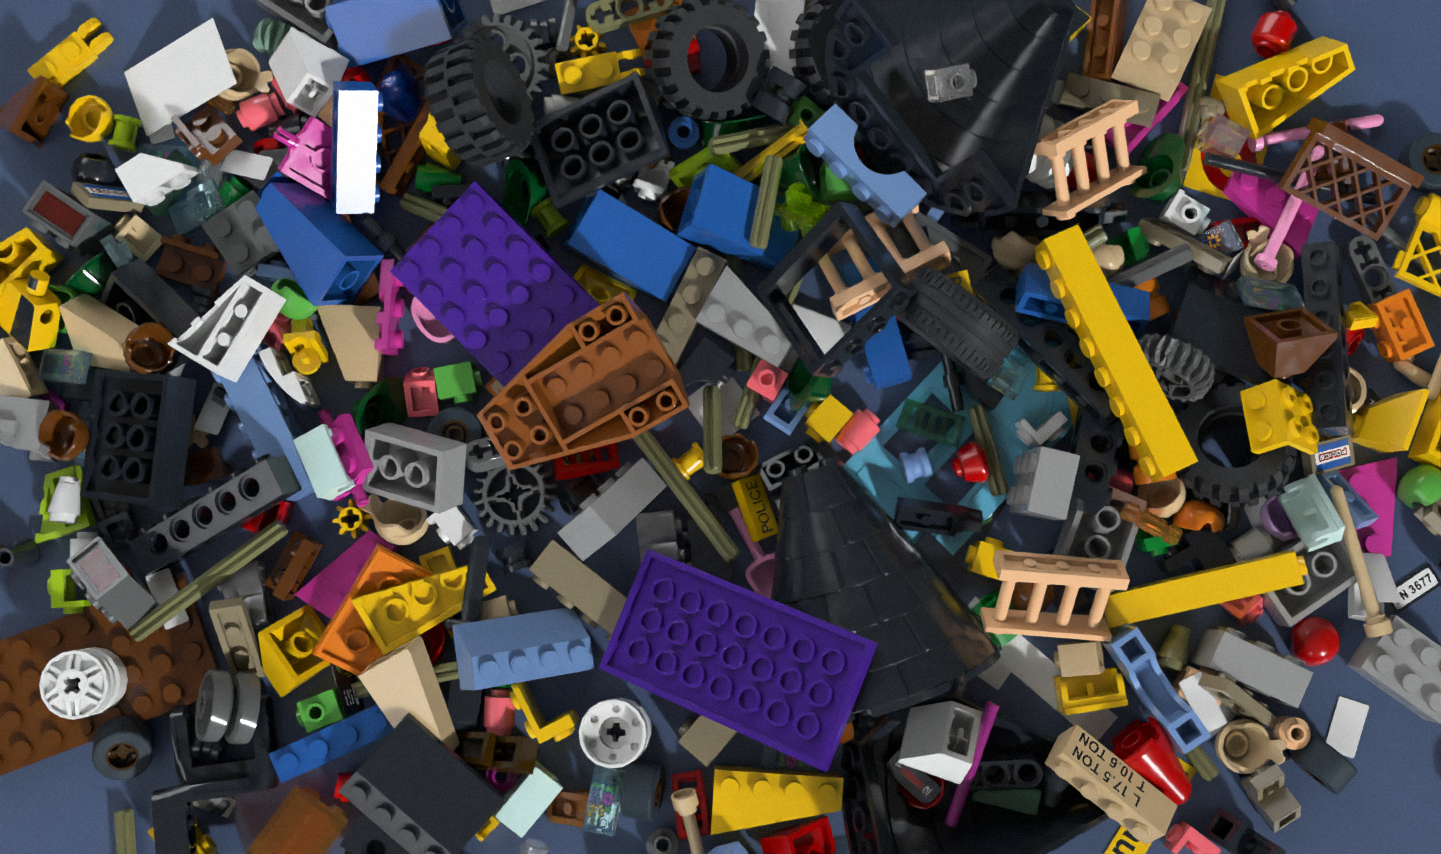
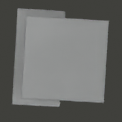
[0,395,60,463]

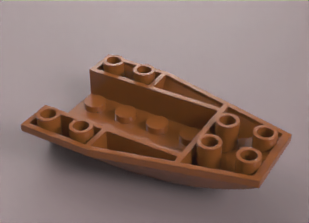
[477,292,690,471]

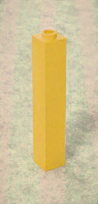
[1104,549,1308,628]

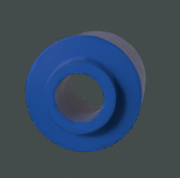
[668,117,701,151]

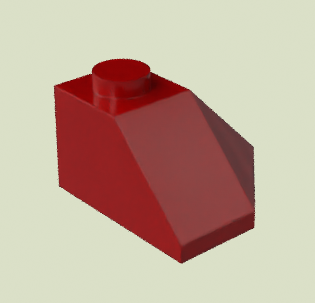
[759,816,836,854]

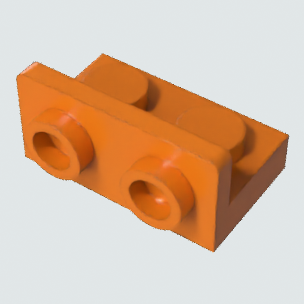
[1365,288,1435,363]

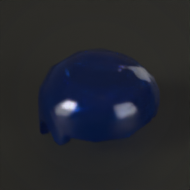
[377,69,421,122]

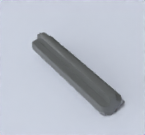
[1106,243,1194,288]

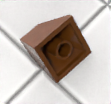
[0,75,70,149]
[1244,307,1338,379]

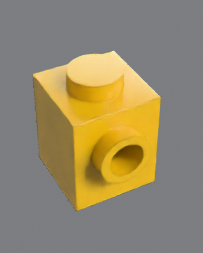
[803,394,853,444]
[964,537,1014,582]

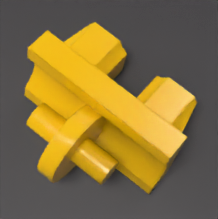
[283,318,329,375]

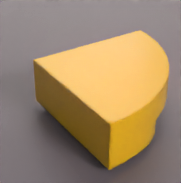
[1346,301,1379,331]

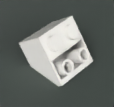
[268,27,349,117]
[898,701,982,785]

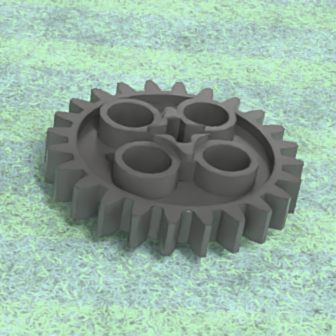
[454,13,550,103]

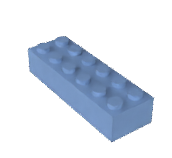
[210,344,315,501]

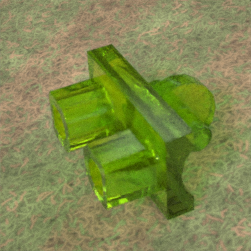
[773,182,831,237]

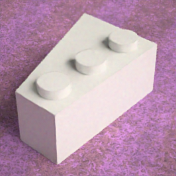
[168,275,287,383]

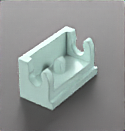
[293,424,355,500]
[1278,473,1345,552]
[494,760,563,838]

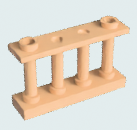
[1034,99,1147,220]
[818,205,951,321]
[980,550,1130,642]

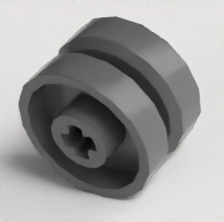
[195,669,261,745]

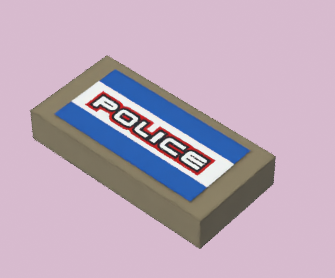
[70,182,144,213]
[1301,434,1355,476]

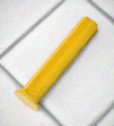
[732,119,809,183]

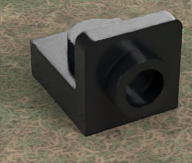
[431,184,470,208]
[558,473,605,517]

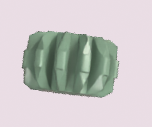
[252,18,303,57]

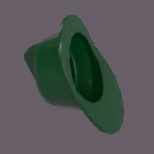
[694,114,767,149]
[1130,132,1185,205]
[780,144,821,204]
[502,159,547,227]
[64,250,118,297]
[788,356,833,412]
[351,376,408,440]

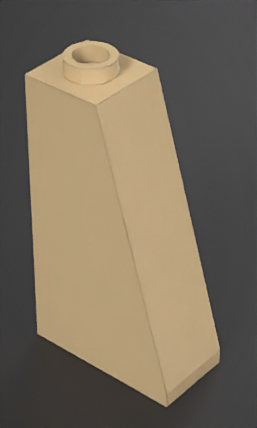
[358,635,460,751]

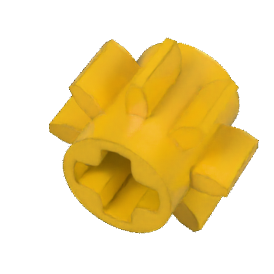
[570,25,607,58]
[332,499,372,539]

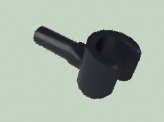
[601,177,638,200]

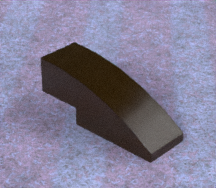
[453,731,539,775]

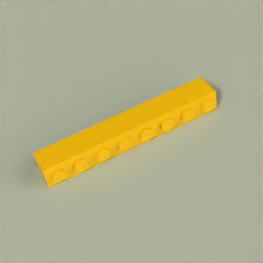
[1035,224,1198,482]

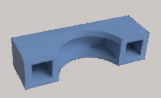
[803,104,927,228]
[1102,625,1211,755]

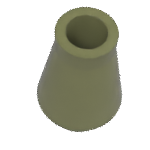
[1156,624,1191,674]

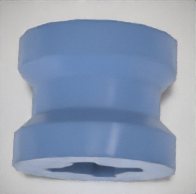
[899,447,932,483]

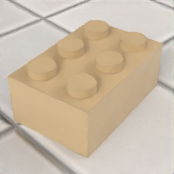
[1111,0,1212,102]

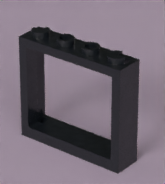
[755,201,918,378]

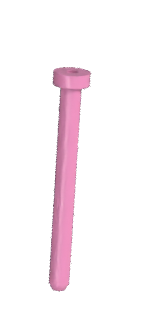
[1248,114,1384,153]
[1253,145,1325,271]

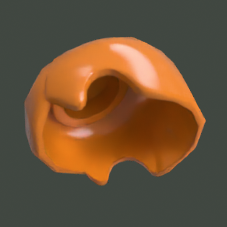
[1171,499,1225,532]

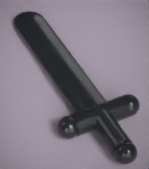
[444,535,490,631]

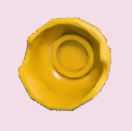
[65,95,114,143]

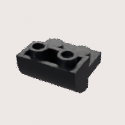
[756,437,823,510]

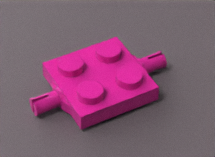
[273,115,332,200]
[317,409,374,507]

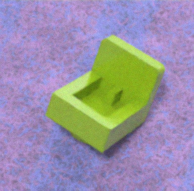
[47,569,93,614]

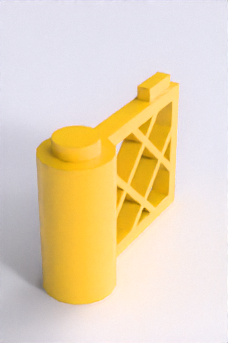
[1391,193,1441,297]

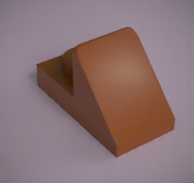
[547,788,598,828]

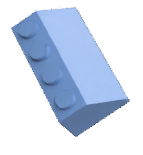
[452,607,594,690]

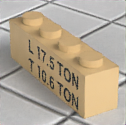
[1045,724,1178,845]

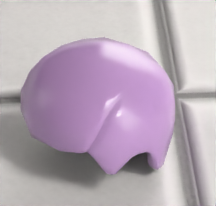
[1260,495,1299,541]

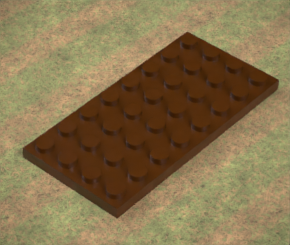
[0,572,221,776]

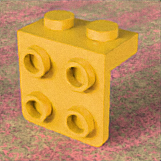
[1240,379,1319,455]
[509,681,580,744]

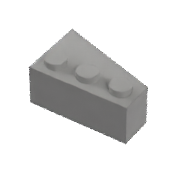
[695,265,794,370]
[557,457,667,561]

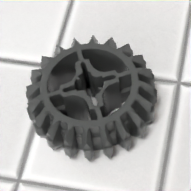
[1137,333,1216,402]
[473,462,558,536]

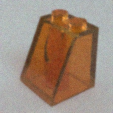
[247,785,349,854]

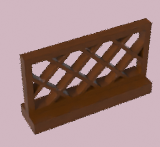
[375,54,430,197]
[1277,117,1425,241]

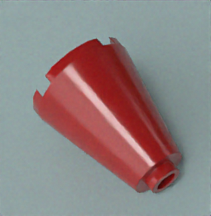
[1111,716,1192,805]

